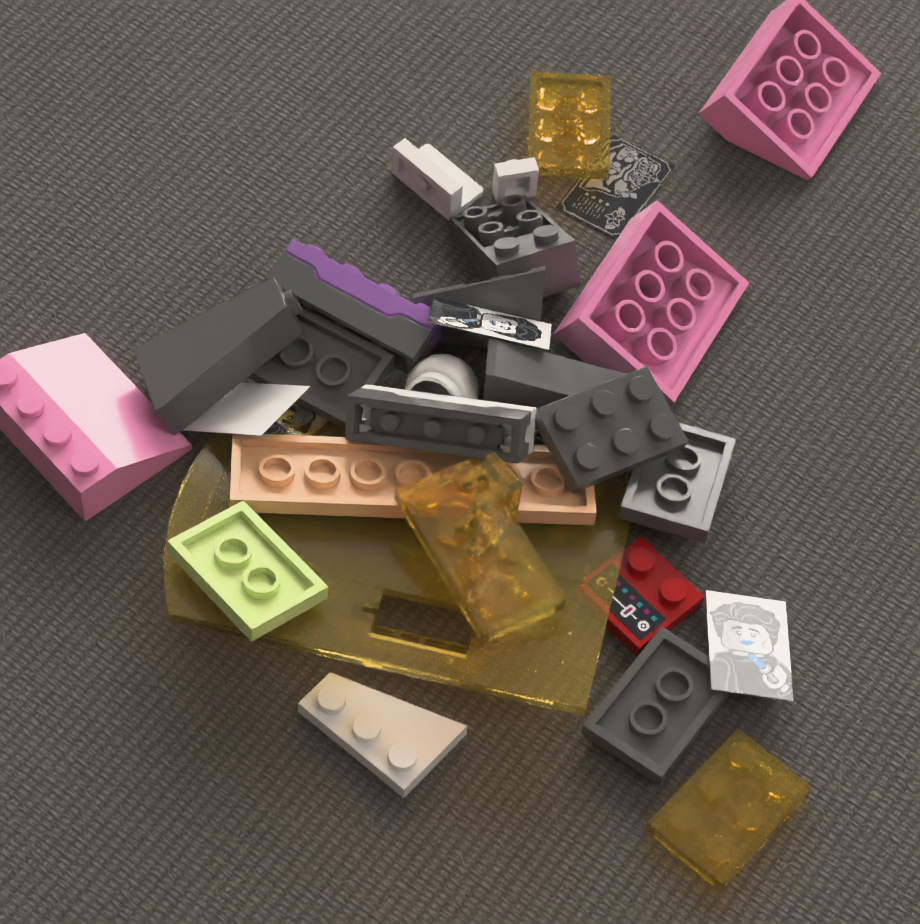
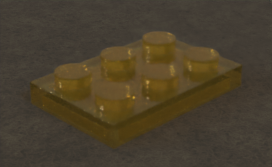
[527,71,611,180]
[645,729,812,892]

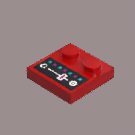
[574,537,705,657]

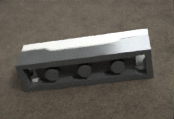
[345,384,536,464]

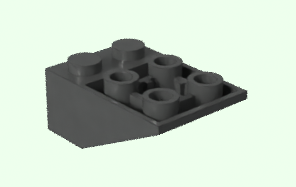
[449,195,581,297]

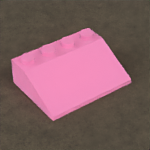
[698,0,881,180]
[553,200,749,405]
[0,333,192,521]

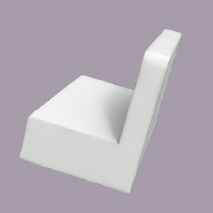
[392,139,483,221]

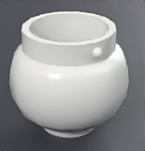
[405,354,479,400]

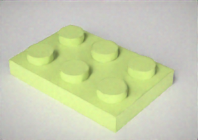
[167,501,328,642]

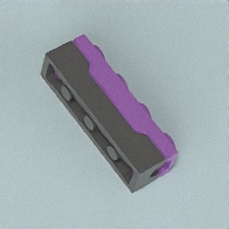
[264,239,442,375]

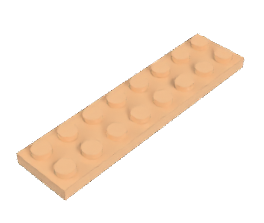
[229,434,596,525]

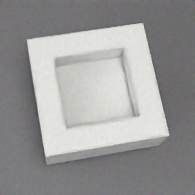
[492,157,539,203]

